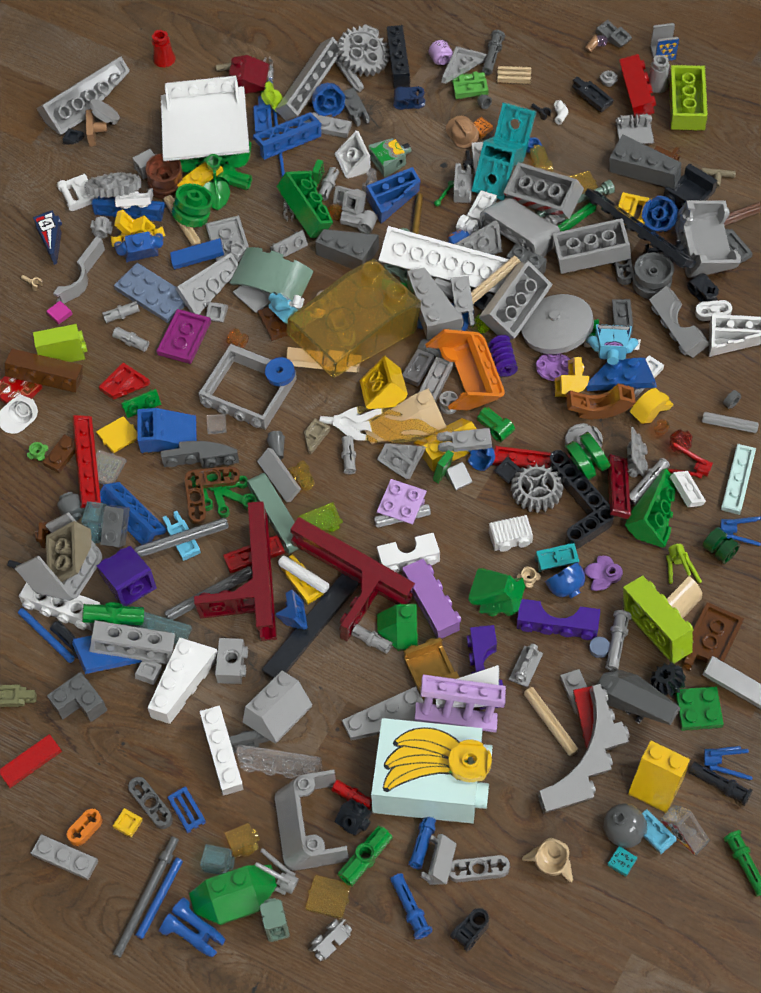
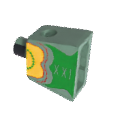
[368,138,411,178]

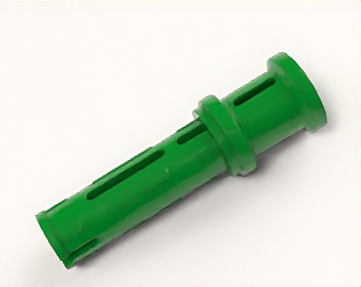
[723,830,761,897]

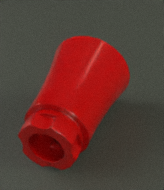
[152,30,176,68]

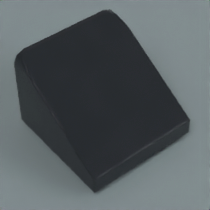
[473,292,494,310]

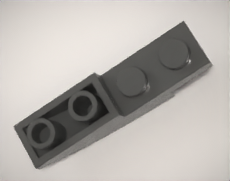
[161,441,239,468]

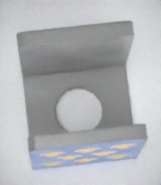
[650,23,679,61]

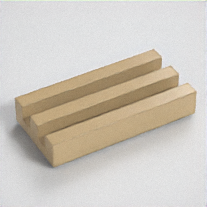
[497,66,531,84]

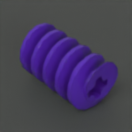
[488,335,518,377]

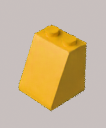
[628,741,690,813]

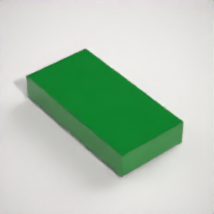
[433,450,454,484]

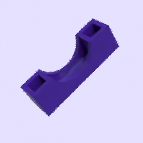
[517,599,600,640]
[467,625,503,710]

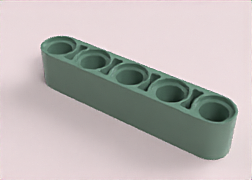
[247,473,299,554]

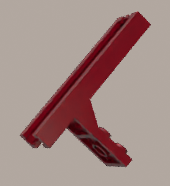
[194,501,277,641]
[290,517,415,641]

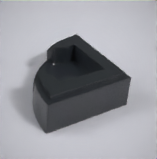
[62,128,85,145]

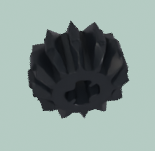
[650,662,686,697]

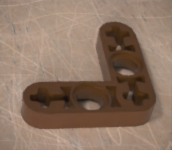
[185,466,240,525]

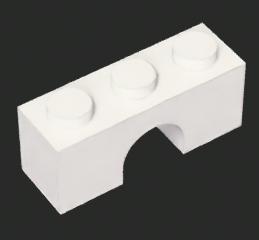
[377,533,440,573]

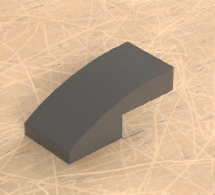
[595,20,632,48]

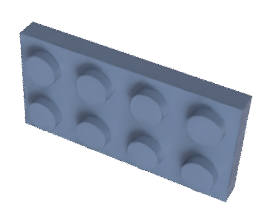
[114,263,186,323]

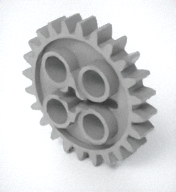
[337,26,390,77]
[85,172,141,198]

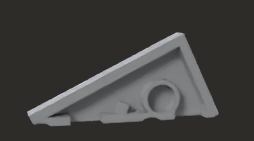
[442,47,487,83]

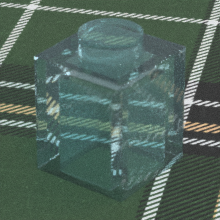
[200,844,235,875]

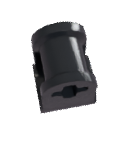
[687,273,719,303]
[450,908,489,952]

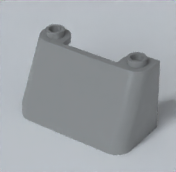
[479,198,560,257]
[675,201,741,278]

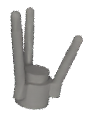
[255,849,299,895]

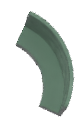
[230,247,314,301]

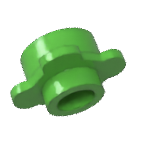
[27,442,48,461]

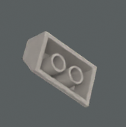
[243,671,312,744]

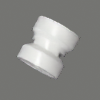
[456,215,480,235]

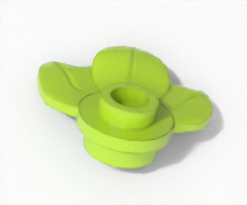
[261,81,283,113]

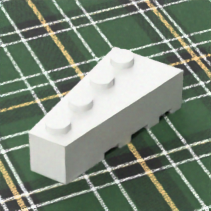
[148,638,218,724]

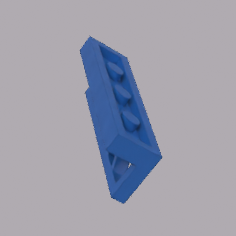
[253,112,321,159]
[92,196,166,221]
[100,482,167,545]

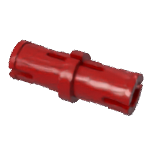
[331,780,372,810]

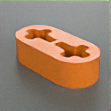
[67,809,103,846]

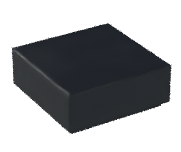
[494,457,520,484]

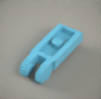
[162,511,201,561]

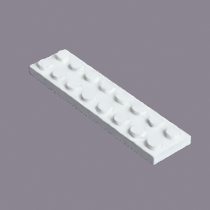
[379,226,511,294]

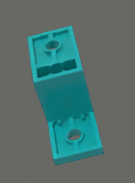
[471,102,537,200]

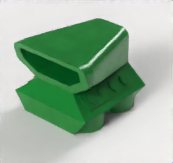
[468,568,525,617]

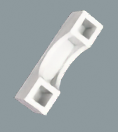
[200,705,243,796]

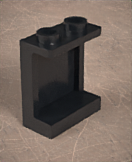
[663,163,718,210]

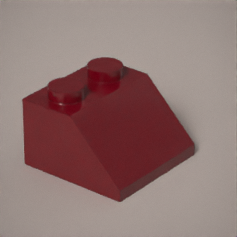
[229,55,269,94]

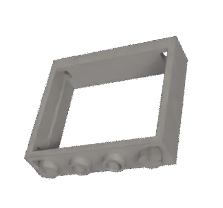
[199,344,297,430]

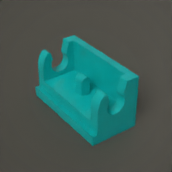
[534,543,579,572]

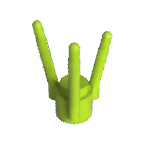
[666,544,702,584]

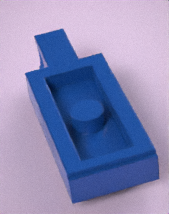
[254,96,272,134]

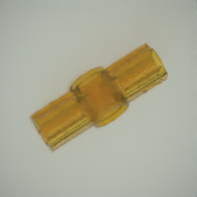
[530,145,554,172]

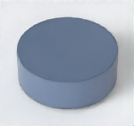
[589,637,610,658]

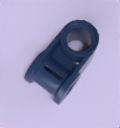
[394,86,426,110]

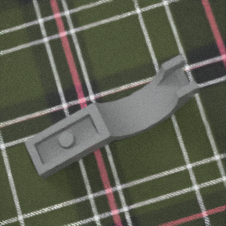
[53,237,105,304]

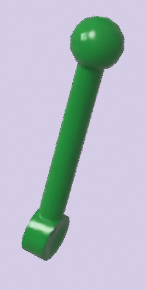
[434,180,454,206]

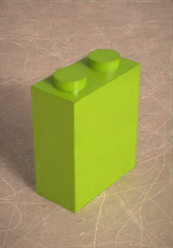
[33,324,87,362]

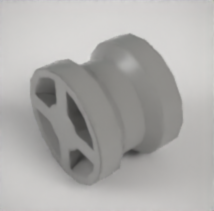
[440,391,458,414]

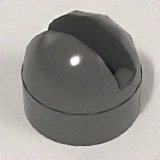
[477,94,492,109]

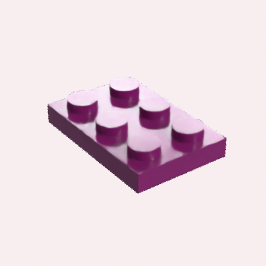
[157,309,211,364]

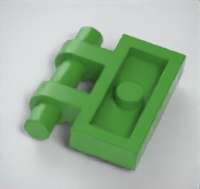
[452,71,489,99]

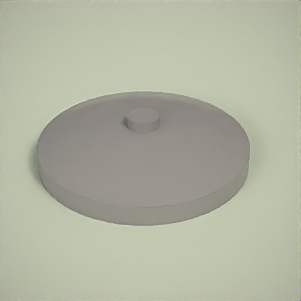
[521,294,594,354]

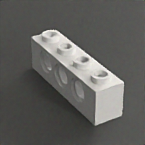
[19,582,101,631]

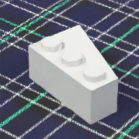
[709,314,761,357]

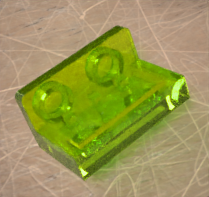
[297,502,343,532]

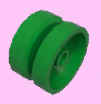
[172,183,213,228]
[565,431,611,480]

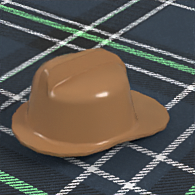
[446,116,479,148]

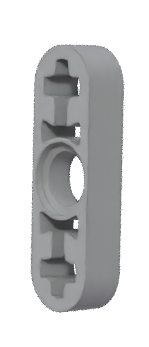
[449,855,510,882]

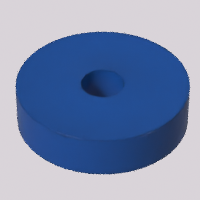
[265,357,295,386]

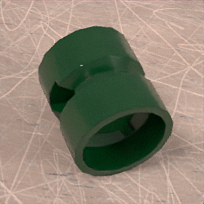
[702,527,740,564]

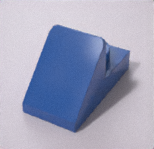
[275,590,308,630]

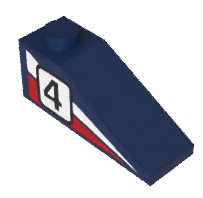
[33,210,62,265]

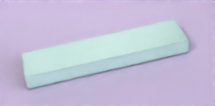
[721,444,756,515]

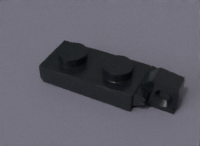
[572,76,614,112]

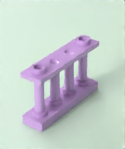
[414,675,506,732]

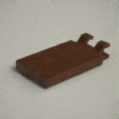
[682,602,744,680]

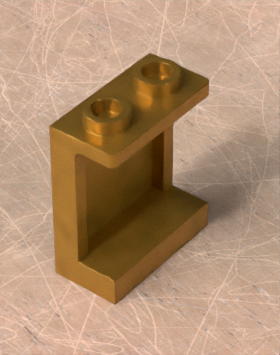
[404,637,460,700]

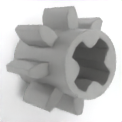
[90,216,113,238]

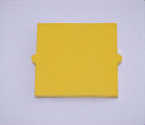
[96,416,137,453]

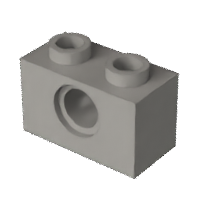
[215,638,248,684]

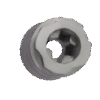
[647,55,670,93]

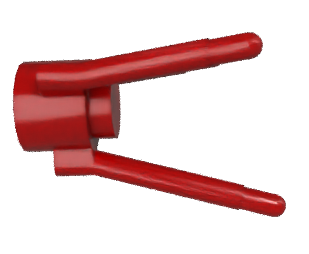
[668,443,713,479]

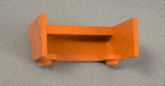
[425,329,505,410]

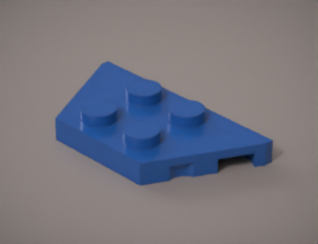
[586,358,657,391]

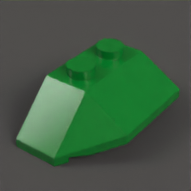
[189,865,277,925]

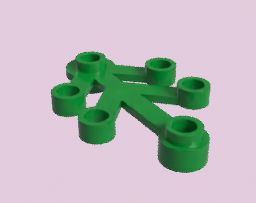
[191,472,257,518]

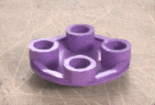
[536,353,570,381]

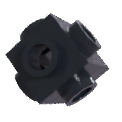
[334,798,372,836]

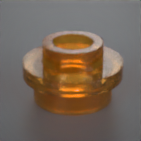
[327,203,343,221]

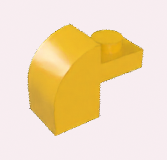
[114,209,155,240]
[555,357,589,397]
[629,388,674,424]

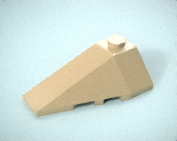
[365,388,447,444]

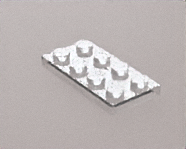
[236,745,323,778]

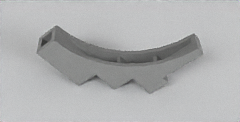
[537,684,630,814]

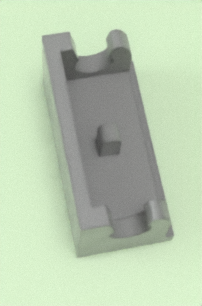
[454,163,473,203]
[421,834,456,884]

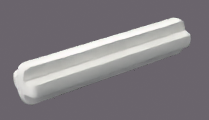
[278,556,329,593]

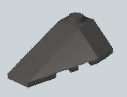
[596,670,680,725]

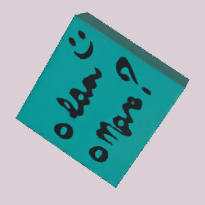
[608,846,638,877]

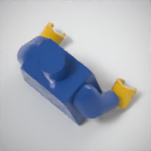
[111,226,165,262]

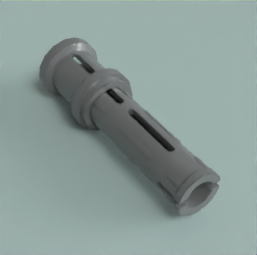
[482,30,505,75]

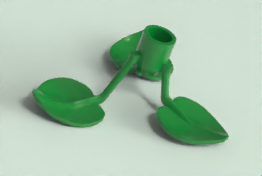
[180,142,252,210]

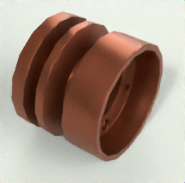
[145,153,183,199]

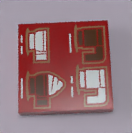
[0,376,43,404]

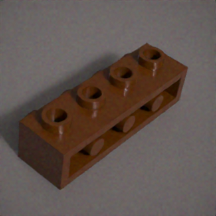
[5,349,83,393]

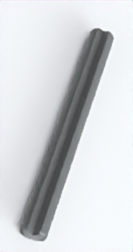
[135,518,229,557]
[165,566,253,621]

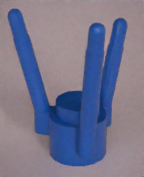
[720,516,761,546]
[704,746,752,780]

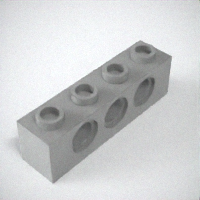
[89,621,175,664]

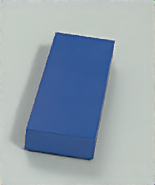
[170,238,224,270]

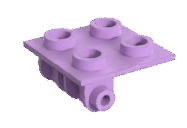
[377,479,427,525]

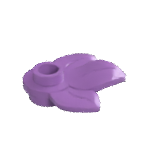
[584,556,623,591]

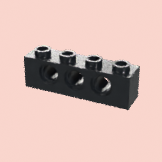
[387,25,410,88]

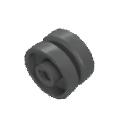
[632,252,674,299]

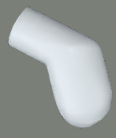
[554,100,568,124]

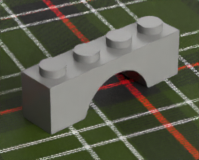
[649,286,710,358]

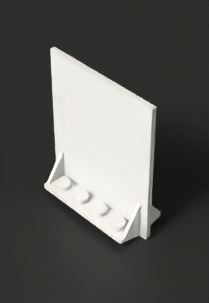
[161,76,249,161]

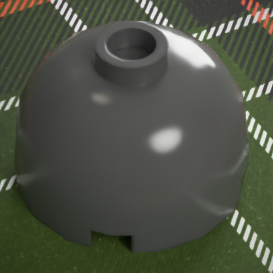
[603,803,647,848]

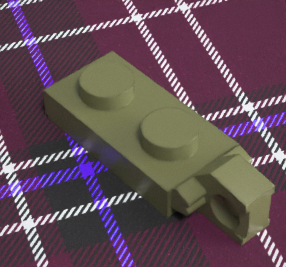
[0,685,37,707]

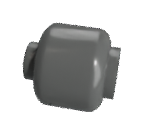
[57,492,85,521]

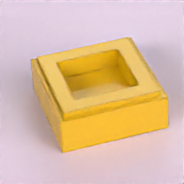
[113,808,143,838]

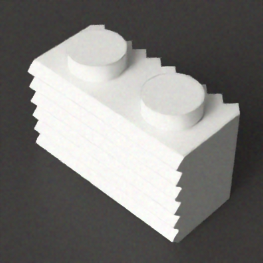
[489,515,533,552]

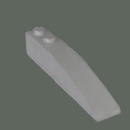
[37,57,130,135]

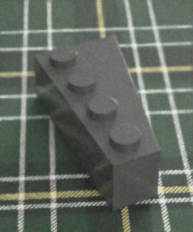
[610,134,681,189]

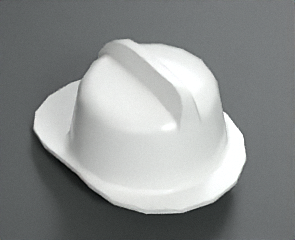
[0,396,38,434]

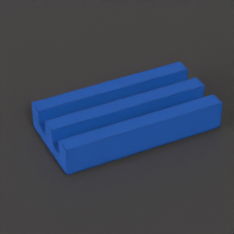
[167,786,206,833]

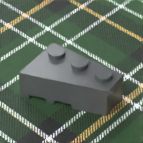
[315,229,379,273]

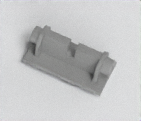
[270,230,308,258]
[509,644,543,688]
[308,919,352,961]

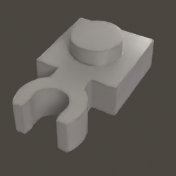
[135,660,162,685]

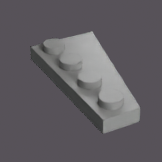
[455,220,502,255]
[175,253,238,315]
[342,687,424,740]

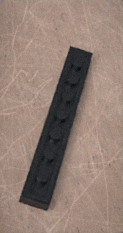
[262,573,360,679]

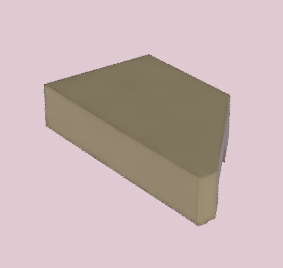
[304,419,330,455]

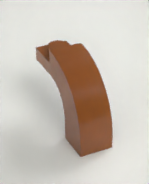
[566,383,636,419]

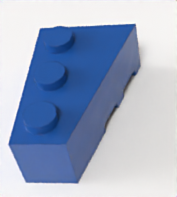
[366,167,421,224]

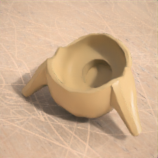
[522,838,573,882]

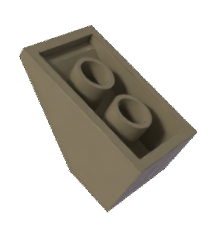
[46,521,92,582]

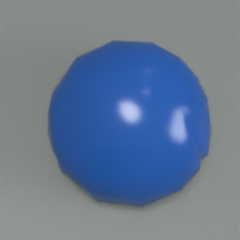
[468,447,495,471]

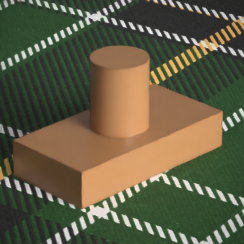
[86,109,108,146]

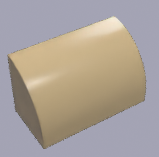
[667,576,703,618]

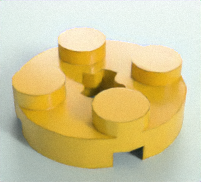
[449,740,492,782]

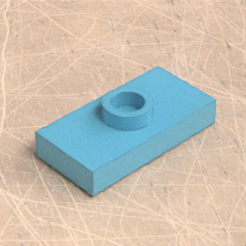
[643,809,677,854]

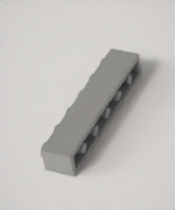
[275,37,339,121]

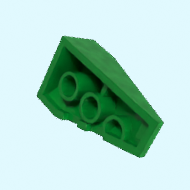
[625,468,676,548]

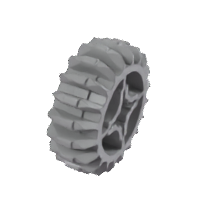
[511,463,563,513]

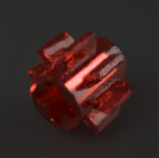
[669,429,693,453]

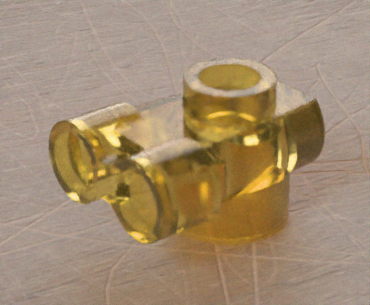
[287,461,315,491]

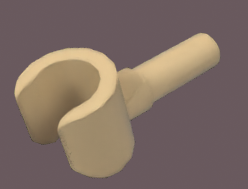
[21,275,43,291]

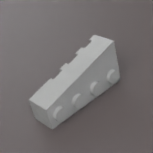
[407,267,462,340]

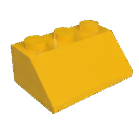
[359,355,408,409]
[413,418,477,472]

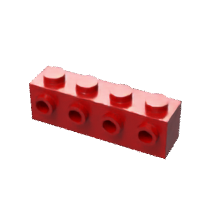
[619,54,656,118]

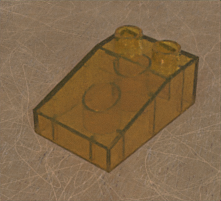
[287,259,421,378]

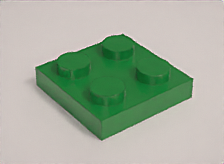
[675,687,724,731]

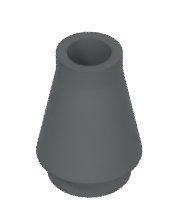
[266,431,285,460]

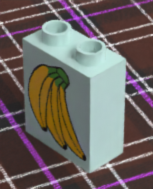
[371,718,493,824]

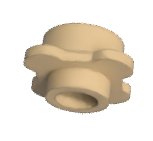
[517,566,541,588]

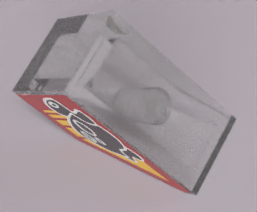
[660,804,710,855]

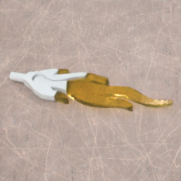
[320,406,454,443]

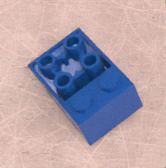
[137,408,197,453]

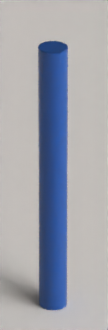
[18,608,75,663]
[135,858,183,939]

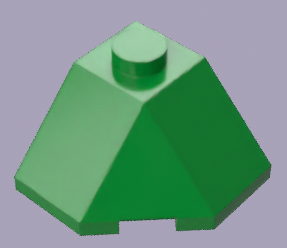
[377,604,418,651]

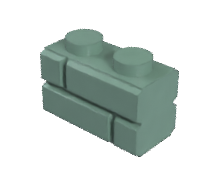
[260,898,290,942]

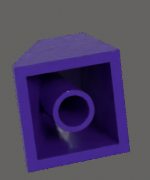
[96,546,157,606]

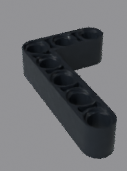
[549,450,615,549]

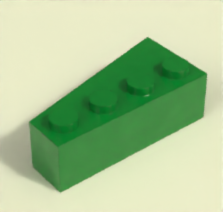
[276,171,333,238]

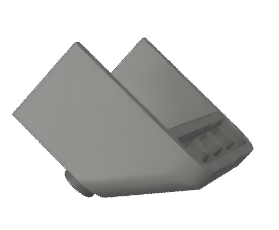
[15,512,102,601]
[275,770,349,871]

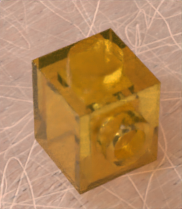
[225,823,260,858]

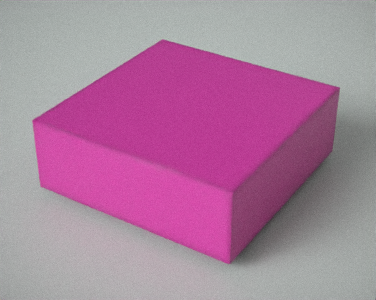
[46,301,72,325]

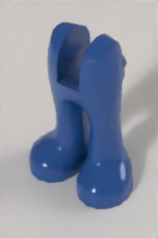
[159,897,225,957]

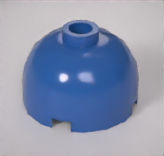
[312,83,345,117]
[642,196,678,232]
[545,562,585,599]

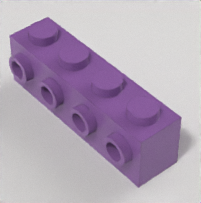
[402,558,461,639]

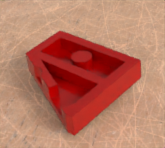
[99,362,150,400]

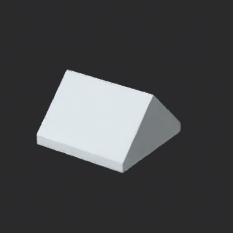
[335,131,371,178]

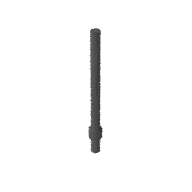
[113,836,179,958]

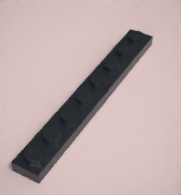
[584,188,696,268]

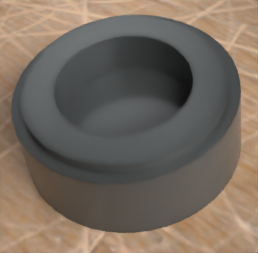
[723,390,741,409]

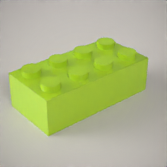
[669,65,708,130]
[623,576,693,663]

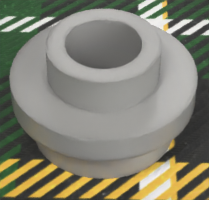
[600,71,617,87]

